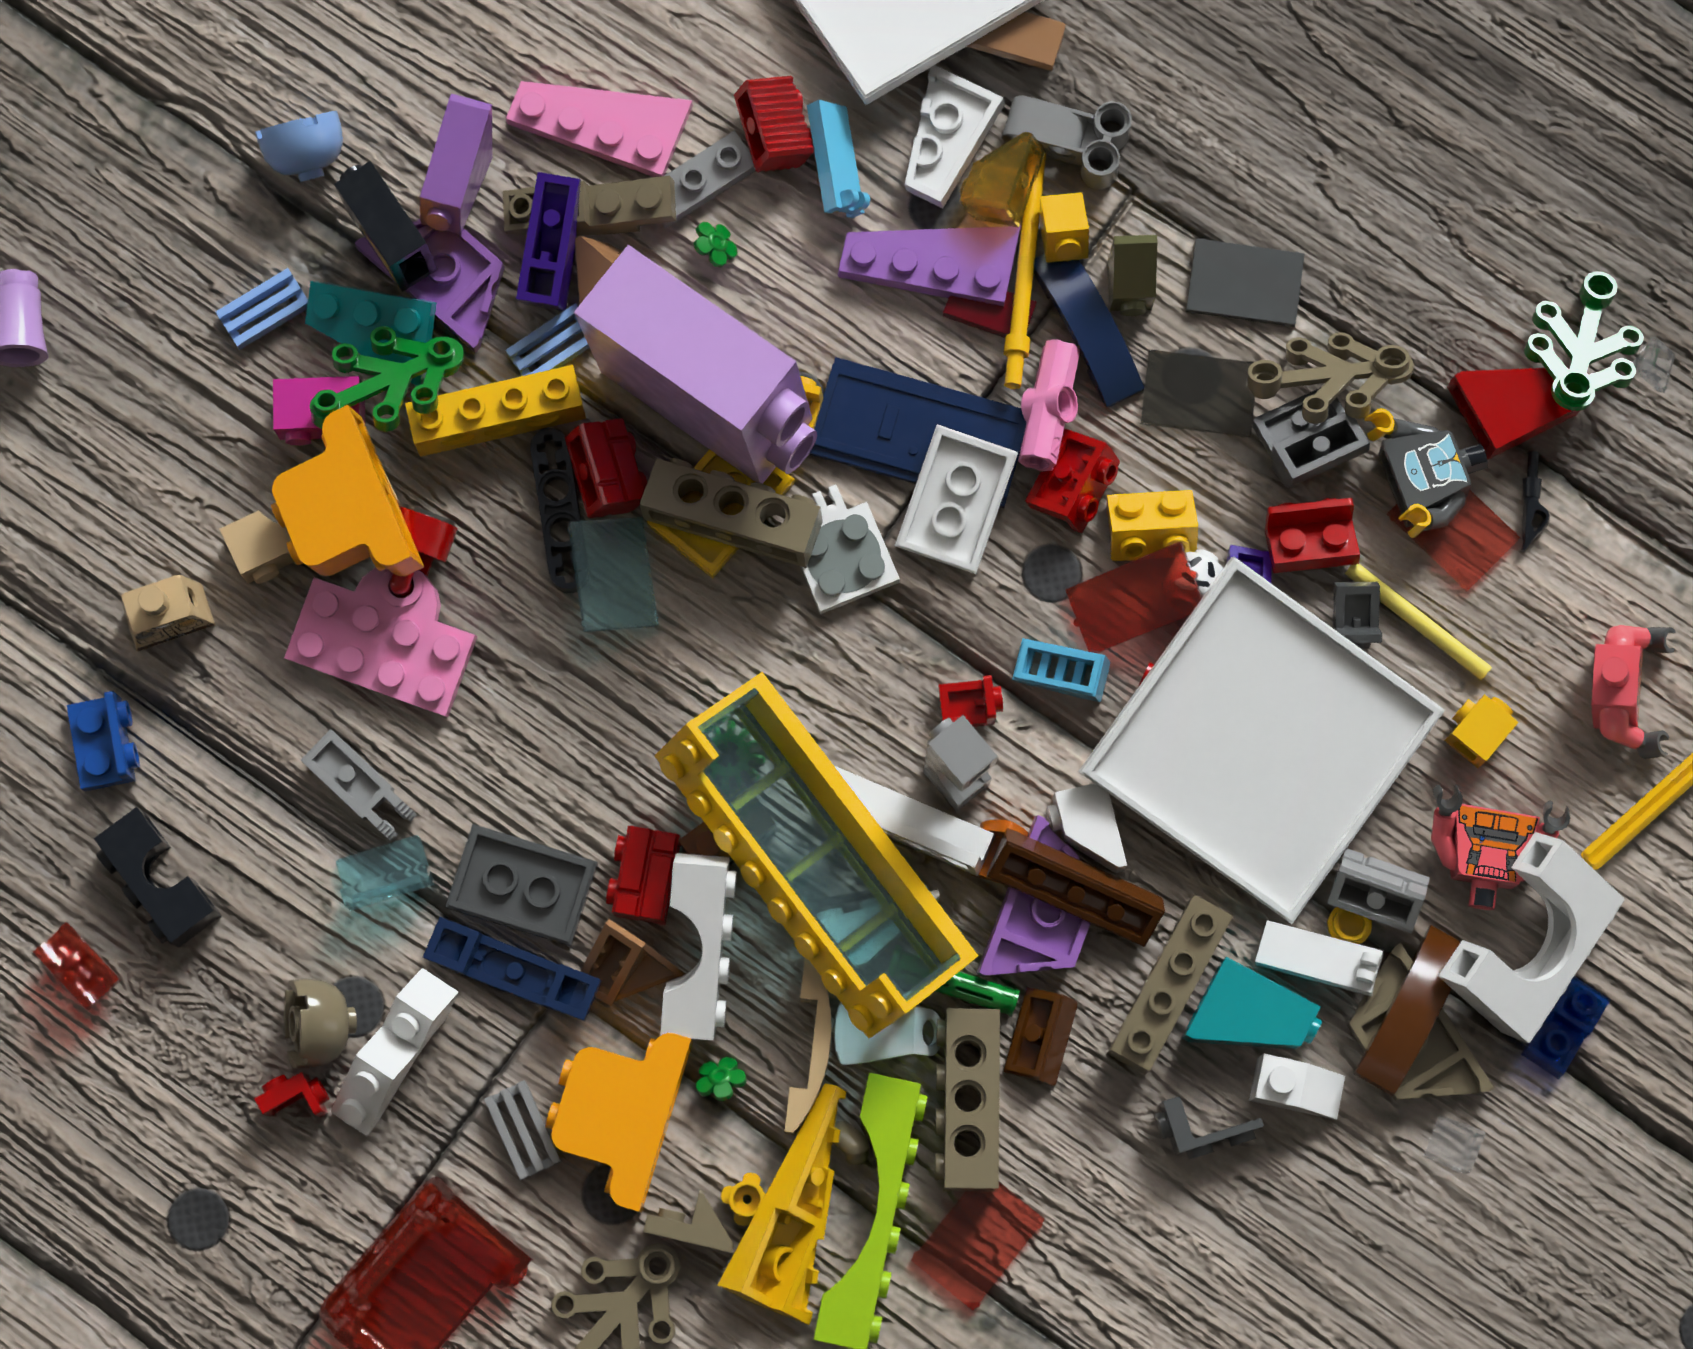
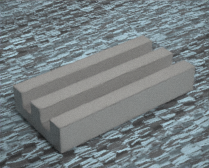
[484,1080,562,1181]

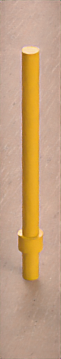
[1003,150,1046,389]

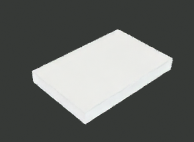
[895,424,1018,574]

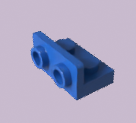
[66,691,140,792]

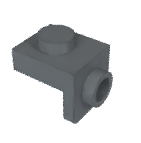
[1333,582,1382,649]

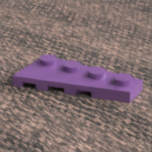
[838,226,1021,306]

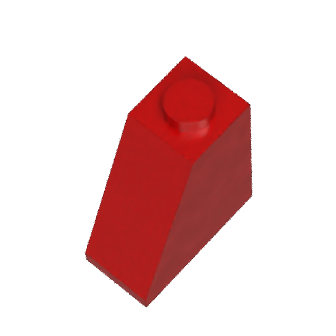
[1447,368,1581,460]

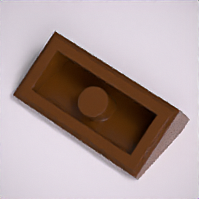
[1003,987,1078,1086]

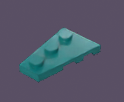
[305,281,437,386]

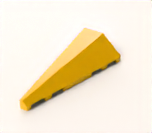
[717,1083,846,1325]

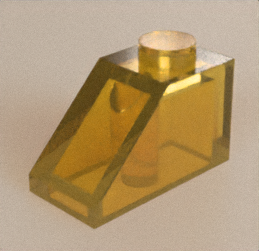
[959,132,1046,228]

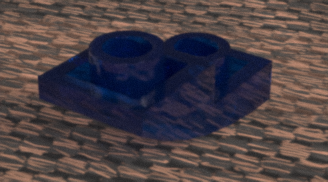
[1521,976,1610,1079]

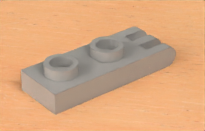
[661,130,756,228]

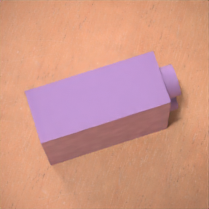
[574,245,817,484]

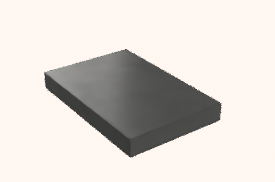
[445,824,598,947]

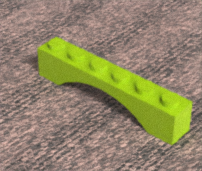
[813,1073,928,1349]

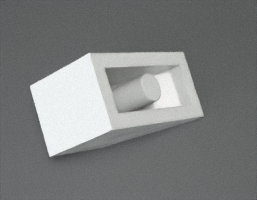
[1047,783,1127,873]
[1249,1054,1345,1120]

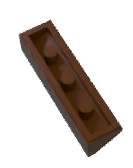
[987,828,1165,947]

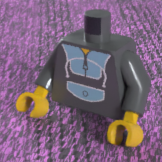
[1364,408,1488,538]

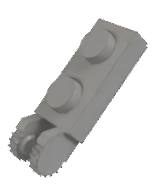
[301,729,417,842]

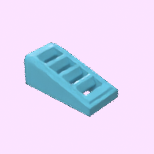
[1012,638,1110,702]

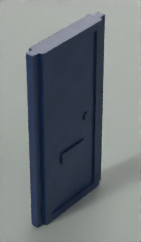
[809,357,1026,508]

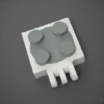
[800,484,900,615]

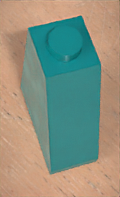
[1181,956,1322,1049]

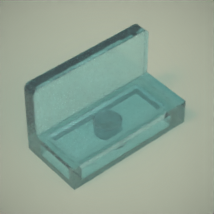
[336,835,435,911]

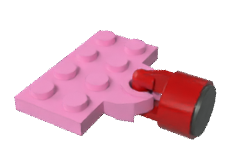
[284,503,478,717]

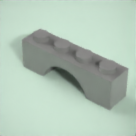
[923,715,998,812]

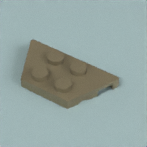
[1347,943,1494,1101]

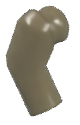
[832,1121,869,1165]

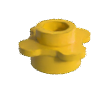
[721,1173,765,1226]

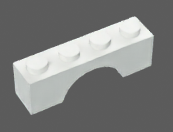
[660,853,737,1041]

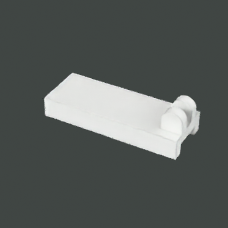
[1255,920,1383,996]

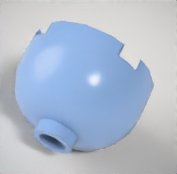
[255,111,343,182]

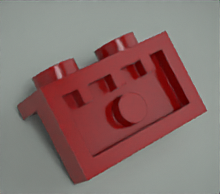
[1025,428,1120,533]
[1265,498,1360,574]

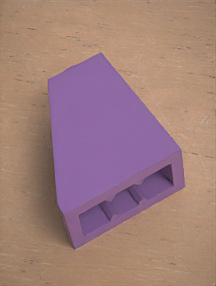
[419,93,492,234]

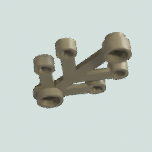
[1247,332,1414,424]
[551,1243,680,1349]

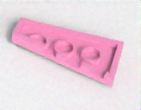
[506,81,693,177]

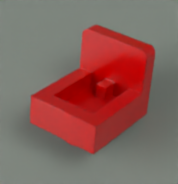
[938,675,1003,727]
[254,1072,330,1118]

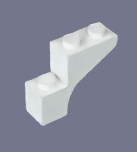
[330,968,459,1136]

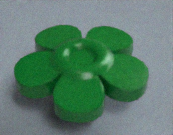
[694,222,738,267]
[696,1057,747,1101]

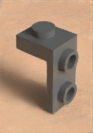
[1155,1096,1264,1160]

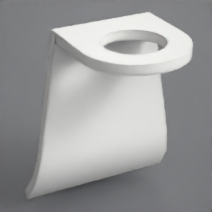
[834,1002,941,1066]

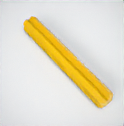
[1581,753,1693,870]

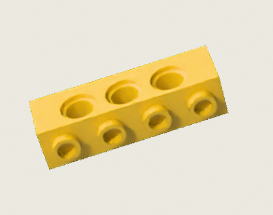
[405,365,586,457]

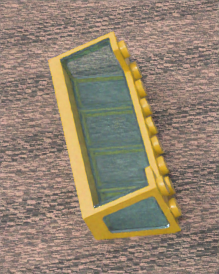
[654,672,978,1039]

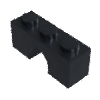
[94,807,222,947]

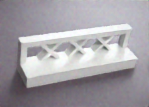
[835,766,995,876]

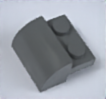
[1252,388,1370,488]

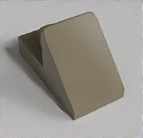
[643,1189,734,1253]

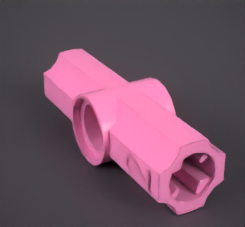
[1018,339,1080,471]

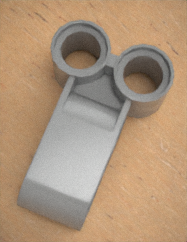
[1001,96,1132,190]

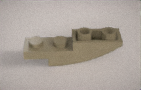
[503,175,676,236]

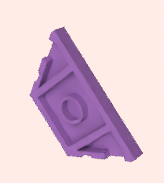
[355,219,505,353]
[976,815,1091,976]

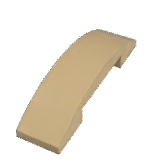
[784,958,831,1135]

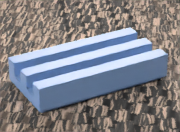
[215,268,308,350]
[506,303,590,376]

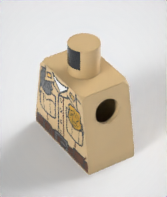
[121,575,216,652]

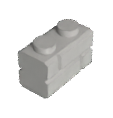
[1327,848,1430,933]

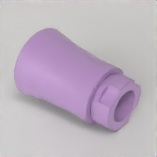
[0,269,48,367]

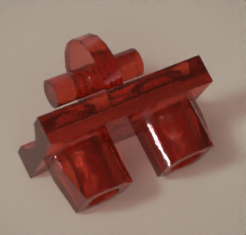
[33,921,122,1010]

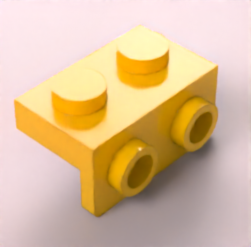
[1106,490,1198,561]

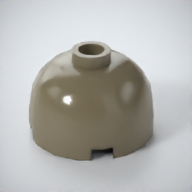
[284,979,357,1069]

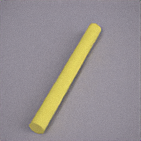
[1345,564,1492,680]

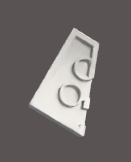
[905,65,1005,208]

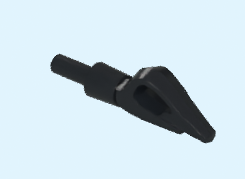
[1521,451,1550,552]

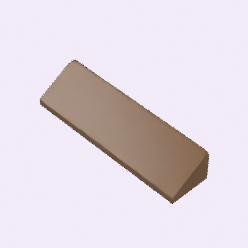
[966,11,1066,71]

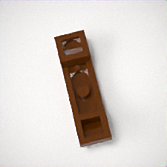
[1354,925,1461,1096]

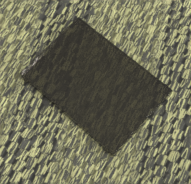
[1140,349,1255,438]

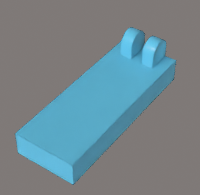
[807,100,870,218]

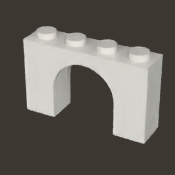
[1438,832,1625,1043]

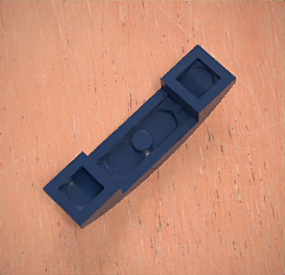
[1034,253,1144,409]
[423,917,602,1022]

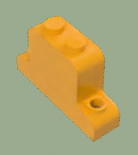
[271,405,424,576]
[545,1033,693,1213]

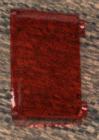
[319,1176,533,1349]

